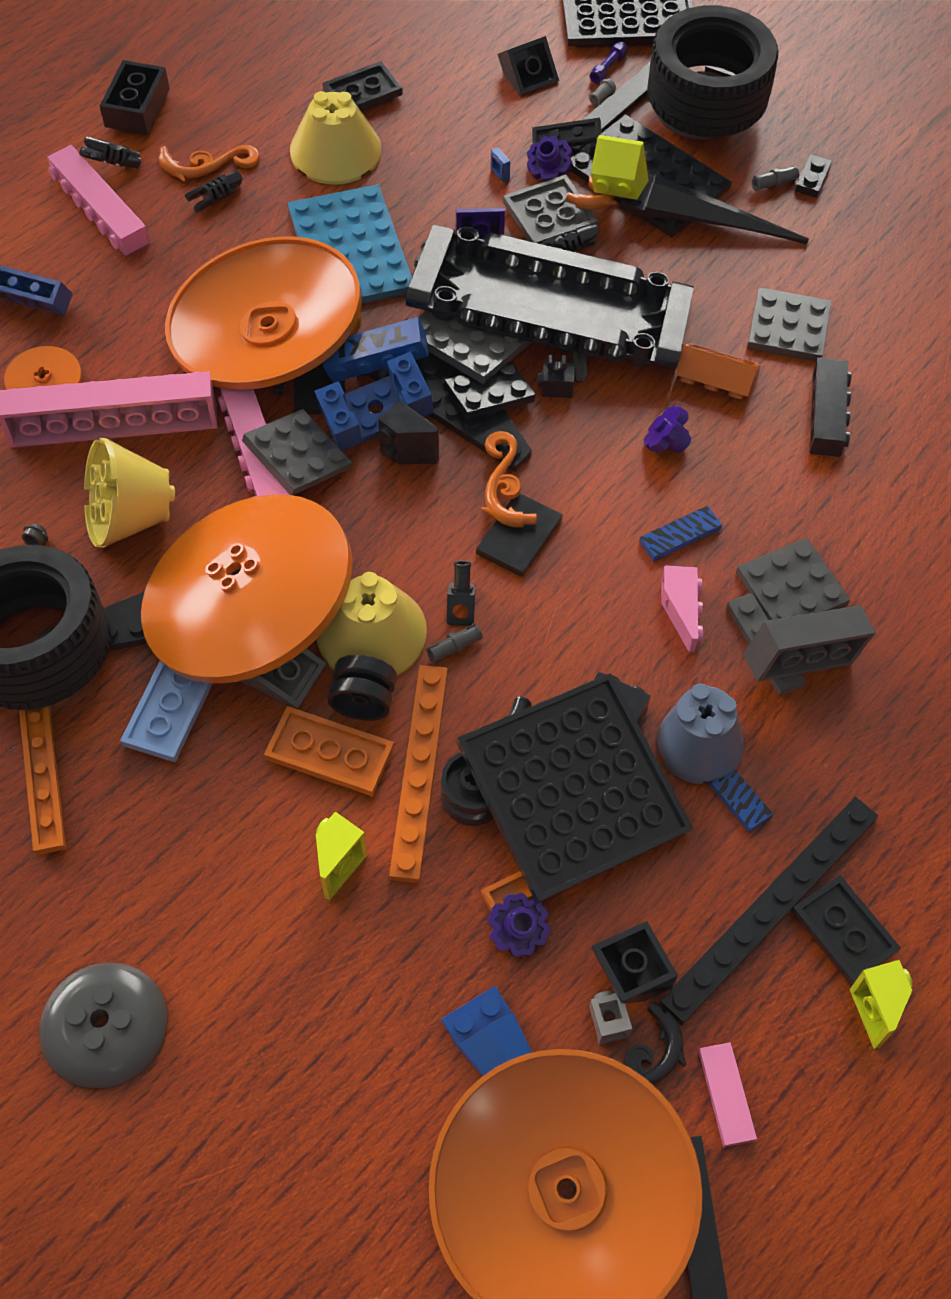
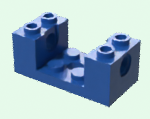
[315,351,434,451]

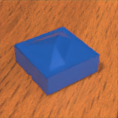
[490,147,510,181]

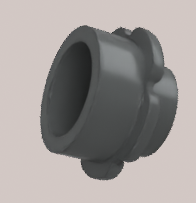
[22,524,49,546]

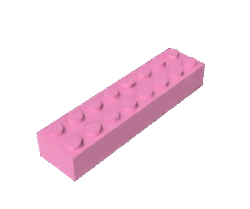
[0,371,218,448]

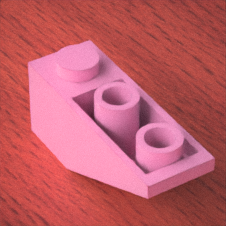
[661,566,703,653]

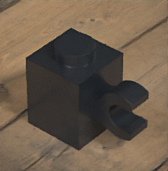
[537,355,574,398]

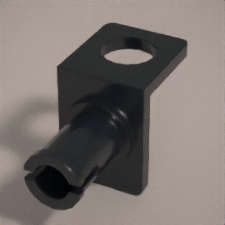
[447,560,476,625]

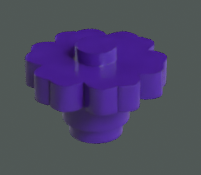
[527,136,573,182]
[644,405,692,453]
[487,893,550,957]

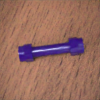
[589,42,627,84]

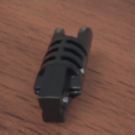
[79,136,141,169]
[184,171,243,213]
[541,224,599,252]

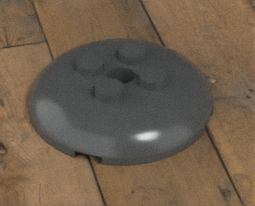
[39,962,168,1089]

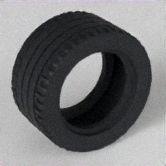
[647,5,779,137]
[0,545,111,710]

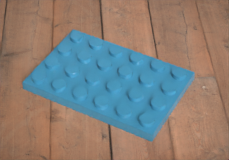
[288,184,412,303]

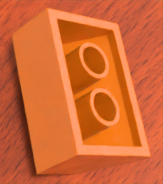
[675,343,761,399]

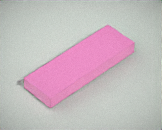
[698,1042,757,1148]

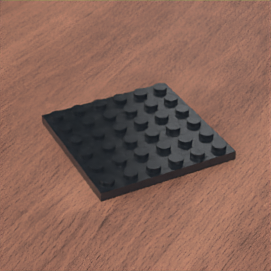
[455,673,693,904]

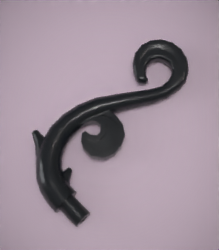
[624,1002,686,1084]

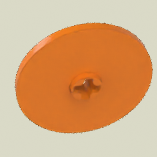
[4,346,82,390]

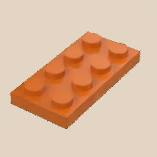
[264,706,394,797]

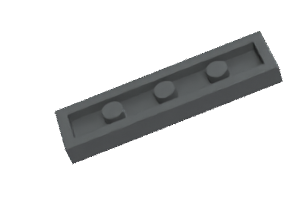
[726,593,806,696]

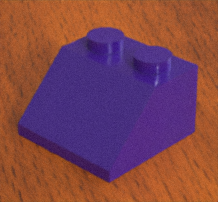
[455,208,505,239]

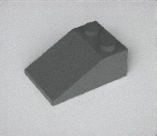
[241,649,327,709]

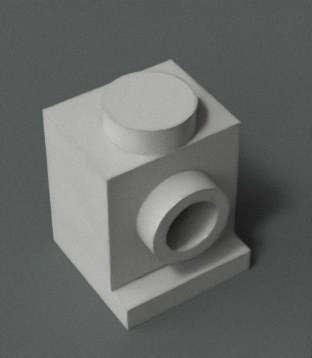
[589,991,632,1045]

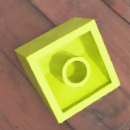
[591,135,649,200]
[316,812,367,901]
[849,960,912,1049]

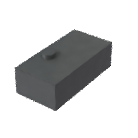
[743,605,876,682]

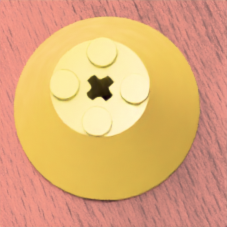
[290,91,382,185]
[84,438,175,547]
[316,572,427,676]

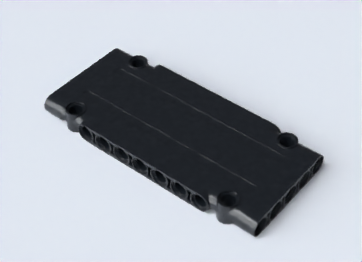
[405,224,694,371]

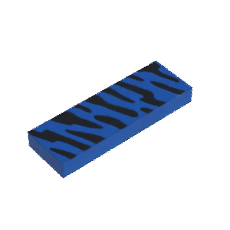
[639,505,722,562]
[706,769,773,833]

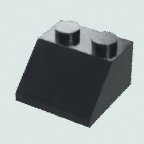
[497,36,560,95]
[378,400,439,465]
[591,921,678,1004]

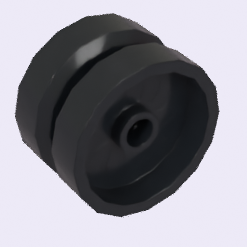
[327,655,397,721]
[441,752,494,826]

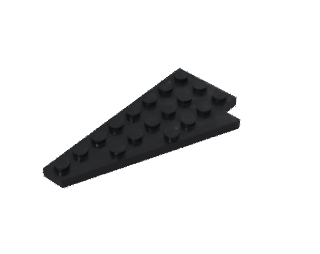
[366,318,532,472]

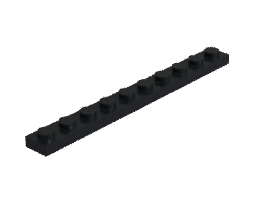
[659,796,879,1026]

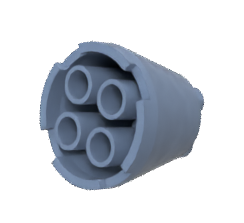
[657,684,745,784]

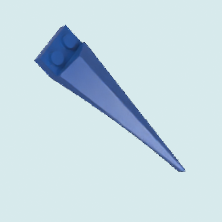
[441,986,577,1190]

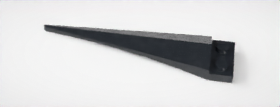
[619,174,809,244]

